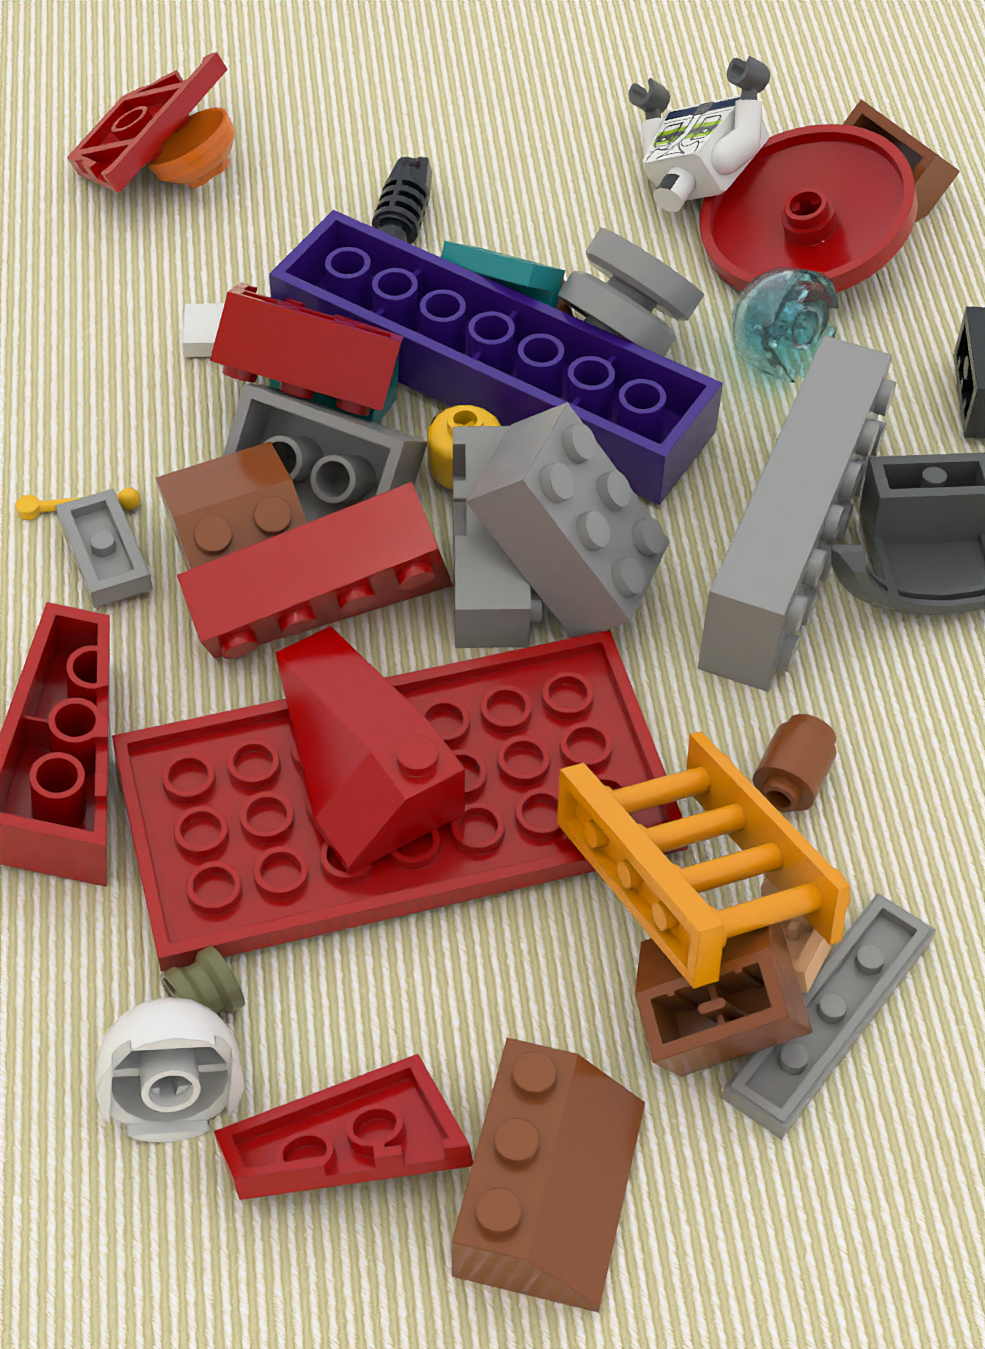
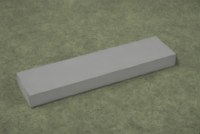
[722,893,936,1140]

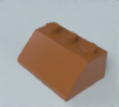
[452,1037,645,1313]

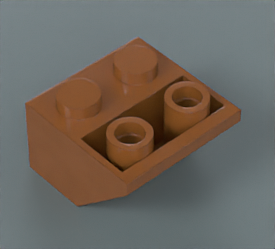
[635,922,813,1077]

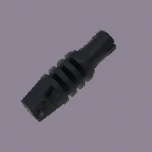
[372,157,432,244]

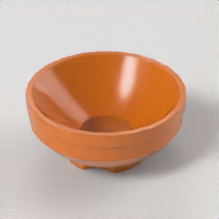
[147,107,235,188]

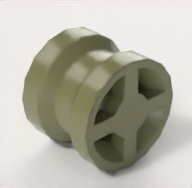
[160,945,245,1014]

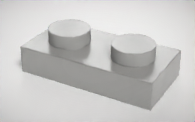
[56,488,153,608]

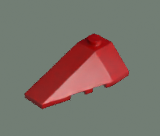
[275,626,465,874]

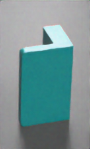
[441,241,565,308]

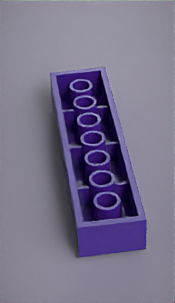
[269,210,723,505]

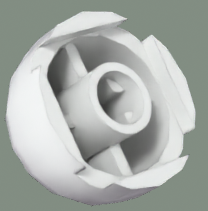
[94,997,245,1143]

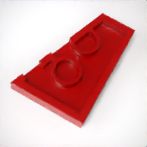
[214,1054,473,1200]

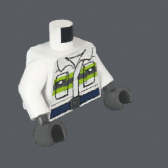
[628,56,770,212]

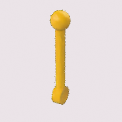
[16,487,141,520]

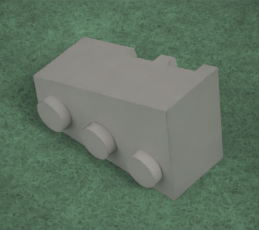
[453,426,542,648]

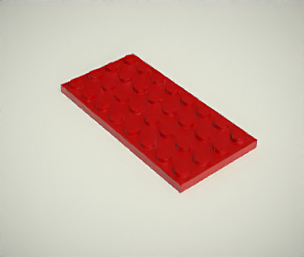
[112,630,688,972]

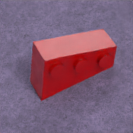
[210,282,404,416]

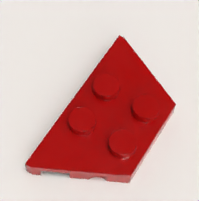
[67,52,228,192]

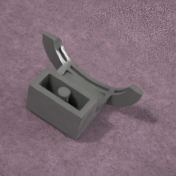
[831,452,985,615]

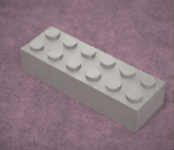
[697,335,896,692]

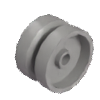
[557,227,704,357]

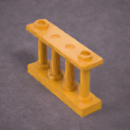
[557,731,850,989]

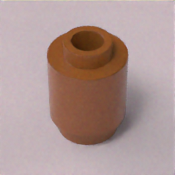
[752,714,837,812]

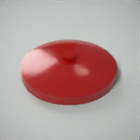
[699,124,918,301]

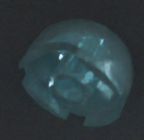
[732,267,838,383]

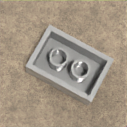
[465,402,670,638]

